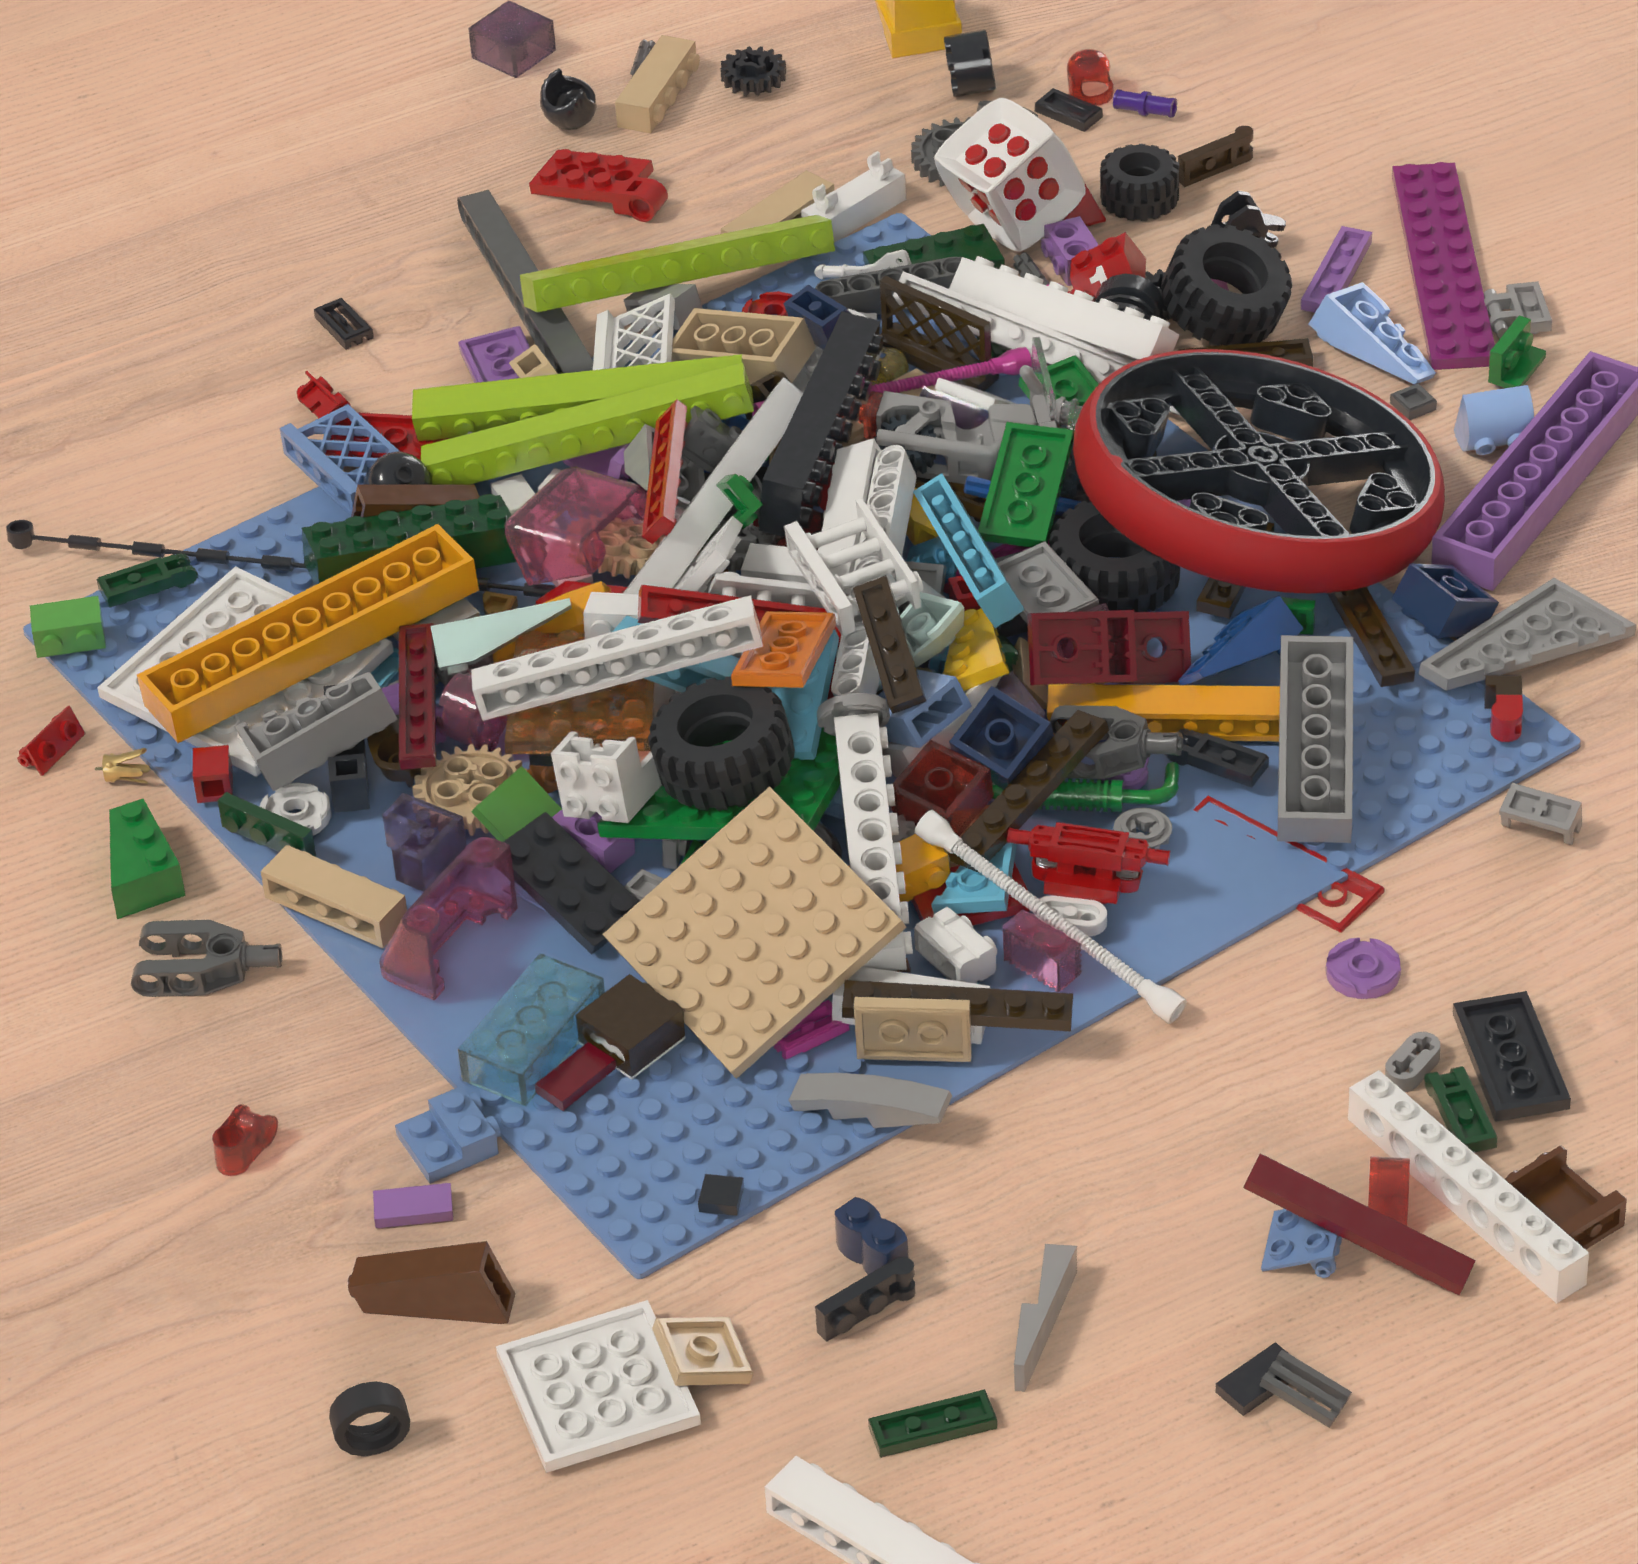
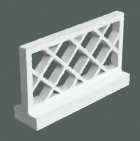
[593,294,675,370]

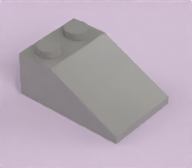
[624,424,705,509]

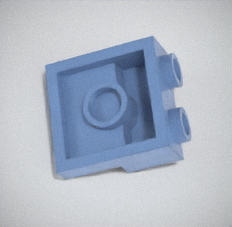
[395,1086,501,1184]

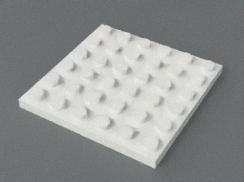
[97,566,394,777]

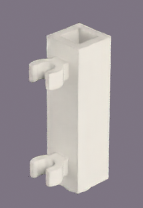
[801,151,906,242]

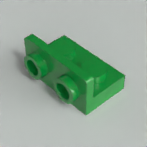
[1488,315,1546,388]

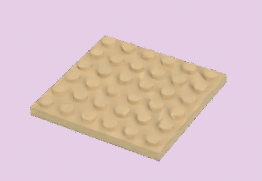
[603,786,906,1079]

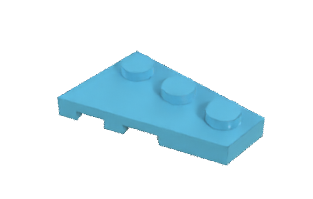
[931,843,1017,914]

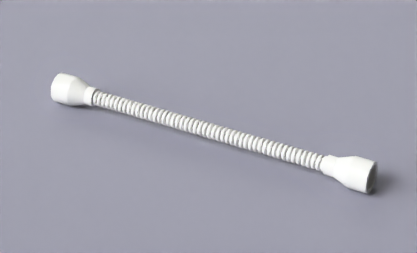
[915,810,1187,1024]

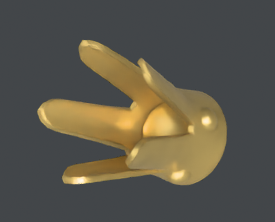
[95,748,150,784]

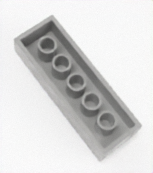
[1277,635,1353,843]

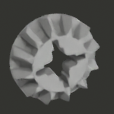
[1113,808,1172,849]

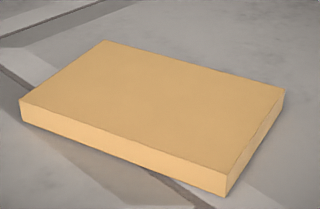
[854,997,972,1062]

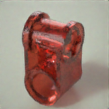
[212,1104,278,1176]

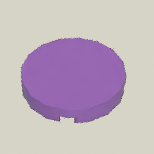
[1325,938,1401,999]

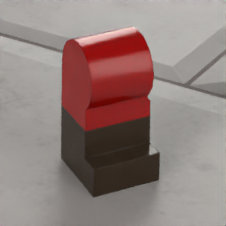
[1484,675,1523,742]

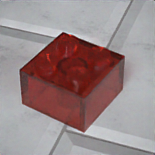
[891,739,994,836]

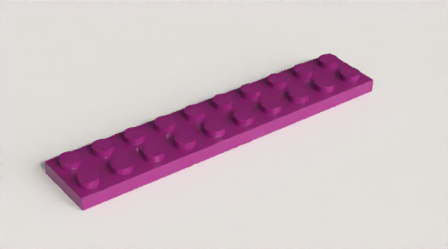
[1392,162,1495,370]

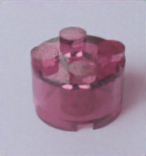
[436,670,517,752]

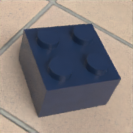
[1391,563,1499,639]
[949,686,1054,790]

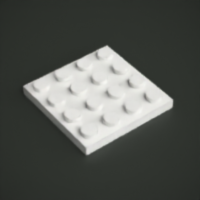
[496,1300,701,1473]

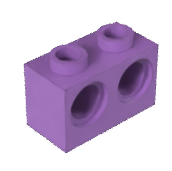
[1041,216,1098,286]

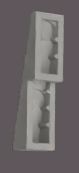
[1014,1244,1077,1392]

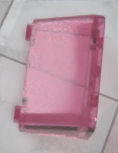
[505,467,647,586]
[379,837,518,1001]

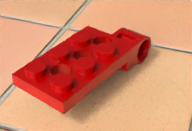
[529,149,668,222]

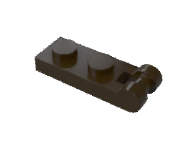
[1178,126,1254,187]

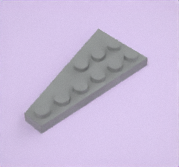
[1419,578,1636,691]

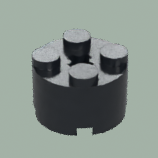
[944,29,996,96]

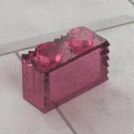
[1003,909,1082,992]

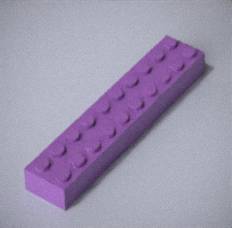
[1431,351,1638,591]

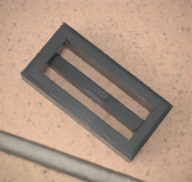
[1260,1350,1352,1428]

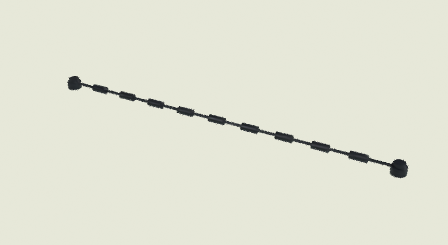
[6,520,556,598]

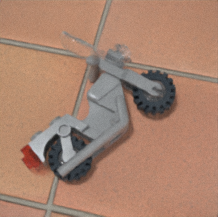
[859,337,1083,498]

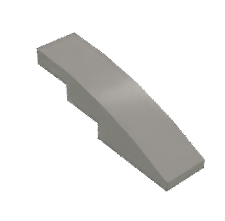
[789,1073,952,1128]

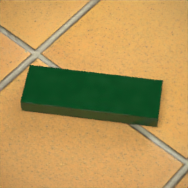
[868,1389,997,1458]

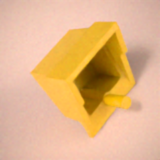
[875,0,962,59]

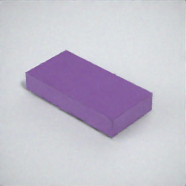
[373,1183,453,1228]

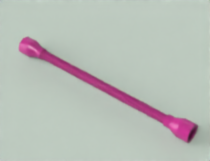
[752,346,1032,416]

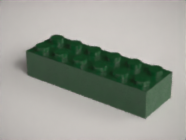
[301,494,520,585]

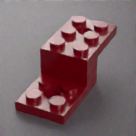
[1027,610,1191,686]

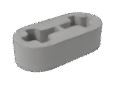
[1385,1032,1440,1092]

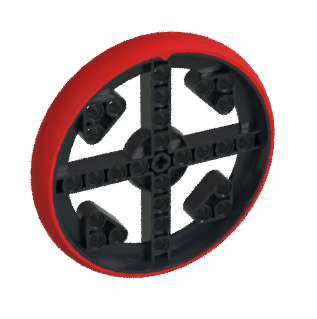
[1073,349,1445,594]

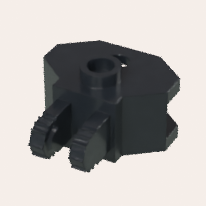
[1211,191,1286,248]

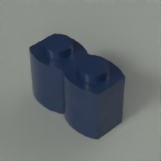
[834,1197,908,1275]

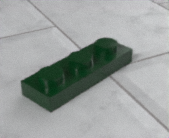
[217,792,316,857]

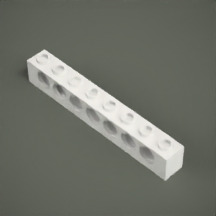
[471,595,763,721]
[834,713,913,971]
[1348,1070,1589,1304]

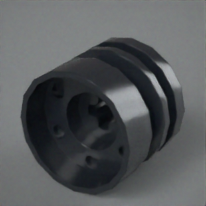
[1095,273,1163,321]

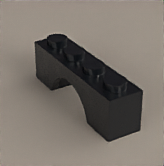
[323,685,370,813]

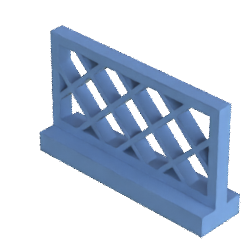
[279,404,399,516]

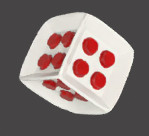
[934,98,1086,252]

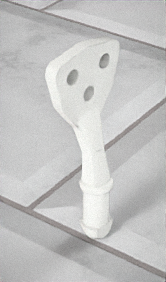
[814,250,911,280]

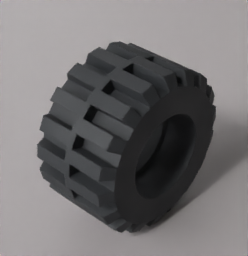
[1100,144,1179,221]

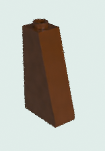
[351,484,480,517]
[348,1241,516,1324]

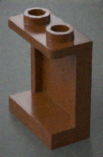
[1505,1145,1627,1250]

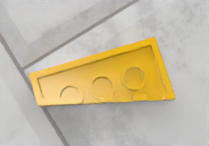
[943,608,1010,691]

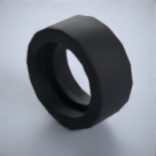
[329,1381,410,1457]

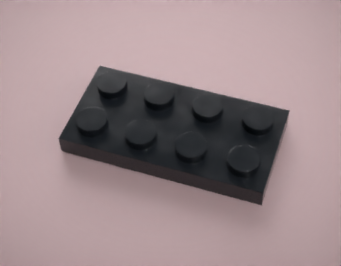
[491,812,639,955]
[1453,991,1571,1122]

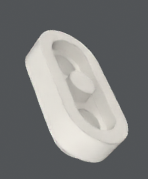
[1033,895,1107,937]

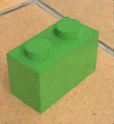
[30,596,106,658]

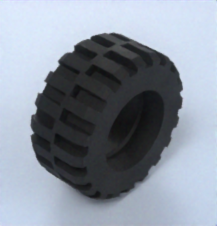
[1161,225,1292,346]
[1049,501,1180,613]
[648,676,795,811]

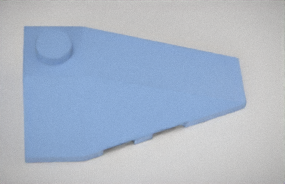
[1308,282,1436,384]

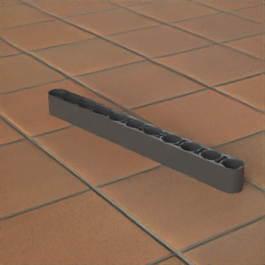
[457,190,593,374]

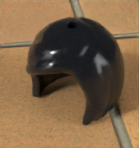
[540,68,597,130]

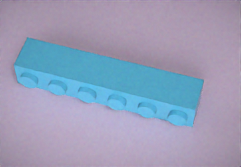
[913,473,1025,628]

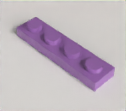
[1301,226,1372,313]

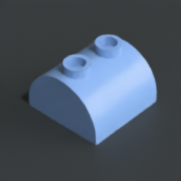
[1454,385,1534,455]

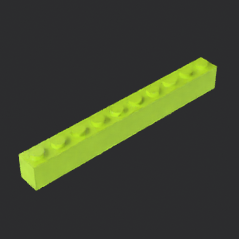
[520,215,835,312]
[412,354,743,441]
[421,363,754,485]

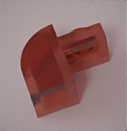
[1368,1156,1410,1226]

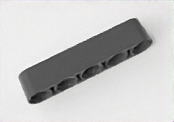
[815,257,962,315]

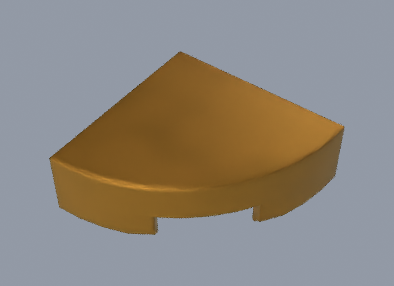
[483,591,518,615]

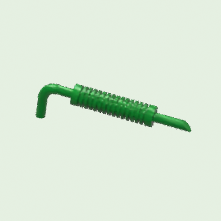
[939,762,1180,812]

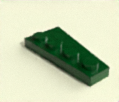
[863,223,1005,269]

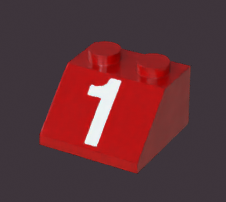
[1070,232,1146,298]

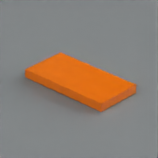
[731,611,836,688]

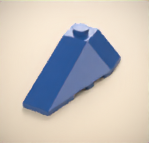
[1178,595,1303,685]

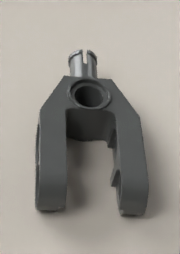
[1049,705,1183,779]
[131,920,283,997]

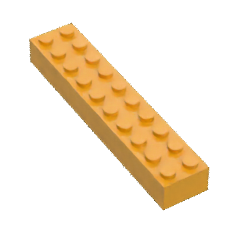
[137,524,479,743]

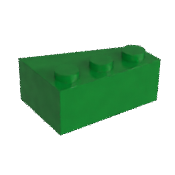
[109,798,186,919]

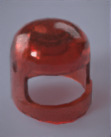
[1066,49,1114,105]

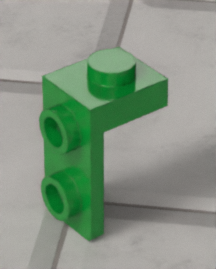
[701,474,763,549]

